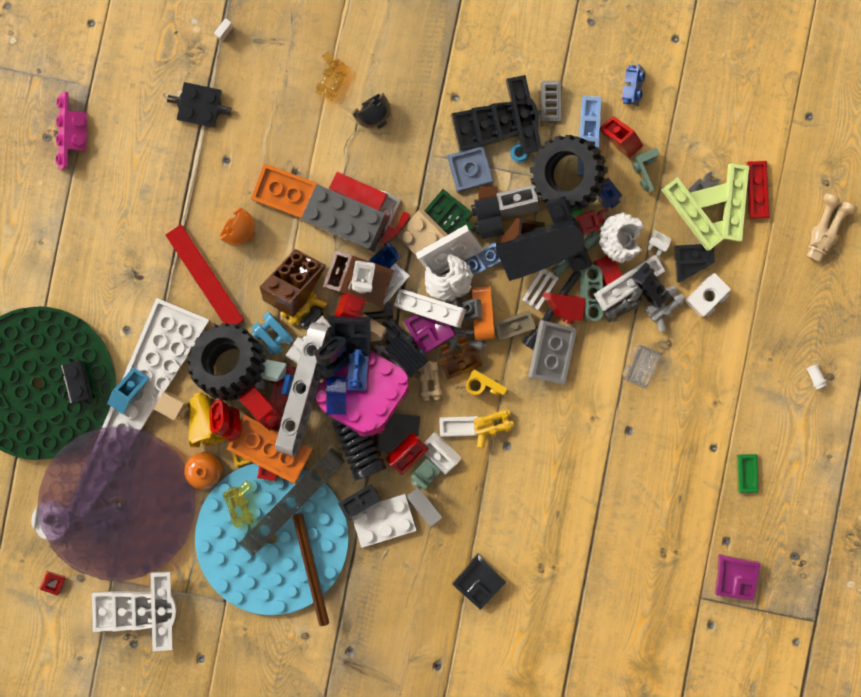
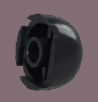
[352,93,391,129]

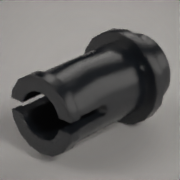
[300,306,324,330]

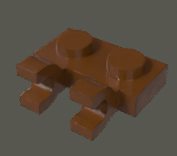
[440,336,483,380]

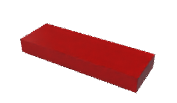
[746,161,770,219]
[329,172,388,211]

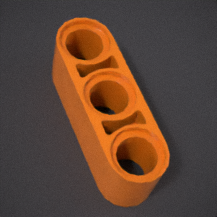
[471,286,494,340]

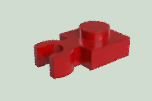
[575,209,608,234]

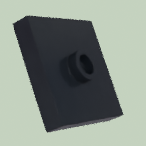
[378,413,420,452]

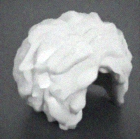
[599,213,644,264]
[425,254,474,303]

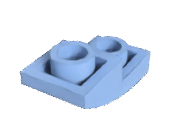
[464,242,501,275]

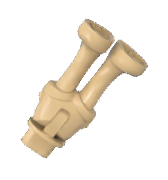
[807,194,858,262]

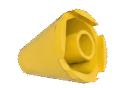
[189,393,225,448]

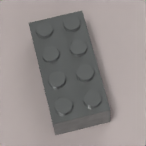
[301,184,390,252]

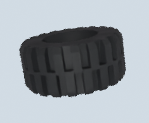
[530,135,608,211]
[187,323,266,401]

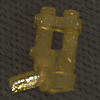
[315,52,349,100]
[223,480,254,528]

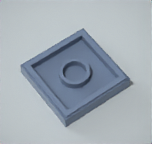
[447,145,494,193]

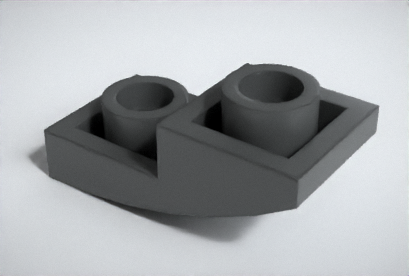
[441,298,482,324]

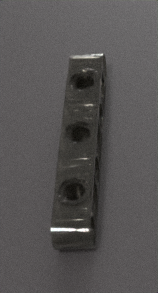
[239,448,345,557]

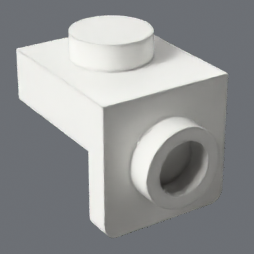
[352,261,375,293]

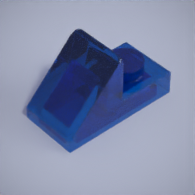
[369,242,402,268]

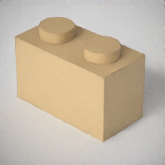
[154,392,190,421]

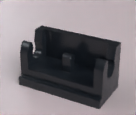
[631,262,670,308]
[338,484,382,520]

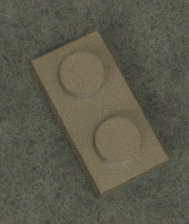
[494,310,536,341]

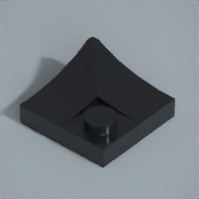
[331,316,371,356]
[452,553,506,610]

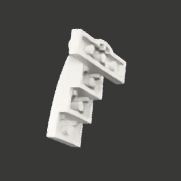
[92,571,177,651]

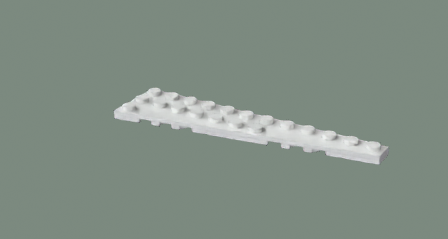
[67,298,210,518]

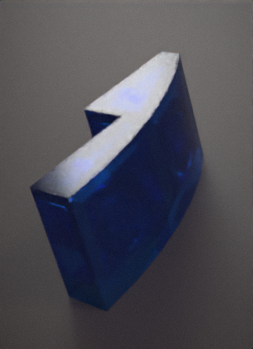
[326,376,347,415]

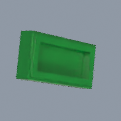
[737,454,758,493]

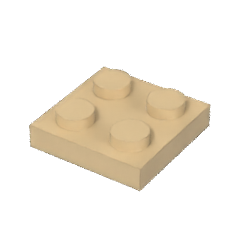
[397,208,448,256]

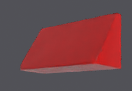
[386,433,429,475]

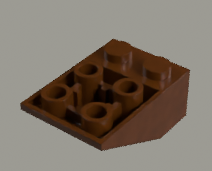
[260,249,326,317]
[323,250,394,307]

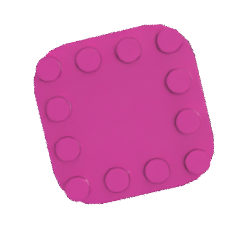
[315,351,409,437]

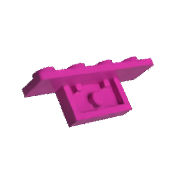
[55,91,87,170]

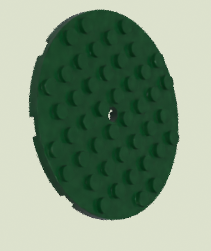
[0,306,116,460]

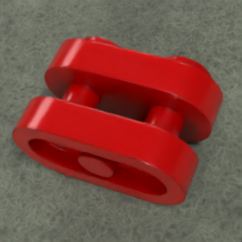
[209,400,241,442]

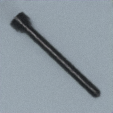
[522,271,580,350]

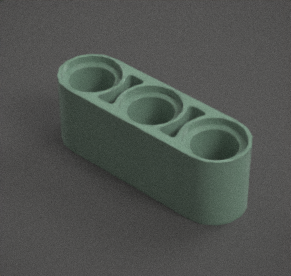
[580,265,603,322]

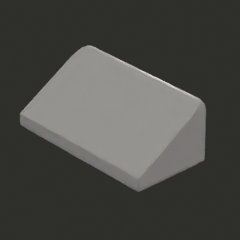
[407,488,442,526]

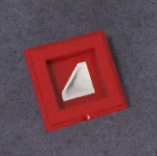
[39,570,66,596]

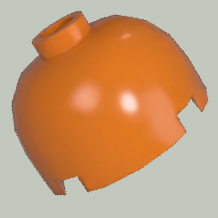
[219,207,256,246]
[184,451,224,490]

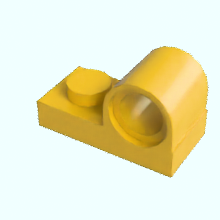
[466,369,507,396]

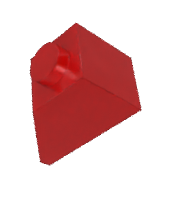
[600,116,643,158]
[542,292,586,324]
[334,293,366,317]
[239,385,283,431]

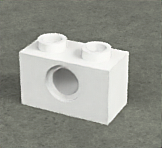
[684,273,731,317]

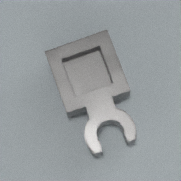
[688,172,720,193]

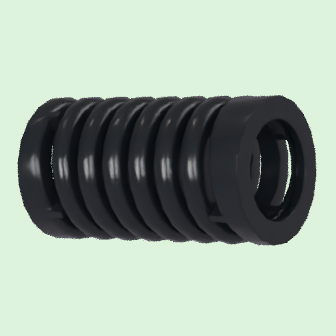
[332,421,387,481]

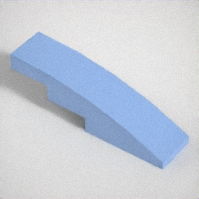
[577,95,602,175]

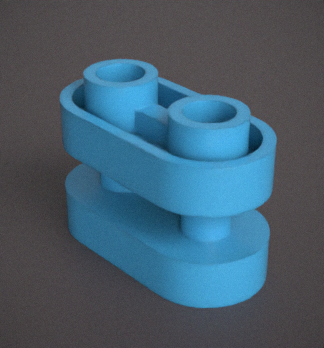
[251,312,294,355]

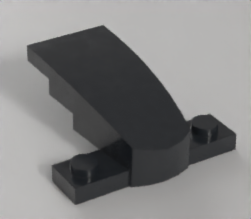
[451,75,542,155]
[495,196,592,281]

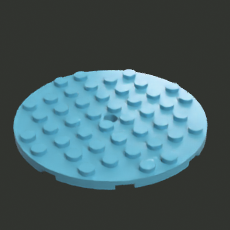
[195,463,349,615]

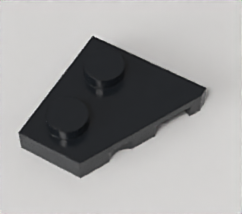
[674,244,715,283]

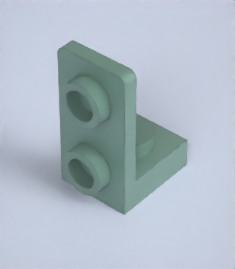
[632,148,660,194]
[411,458,441,490]

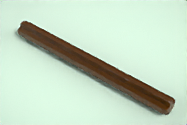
[292,513,329,626]

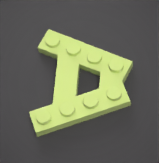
[661,163,749,251]

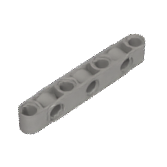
[275,322,332,457]

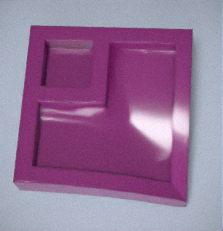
[404,314,457,354]
[715,554,761,601]

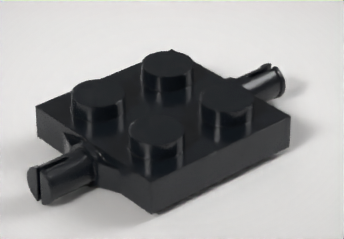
[167,82,232,128]

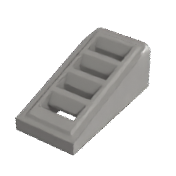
[540,81,561,122]

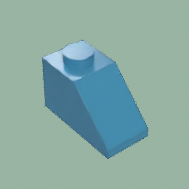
[107,367,149,414]

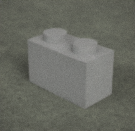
[496,184,540,220]

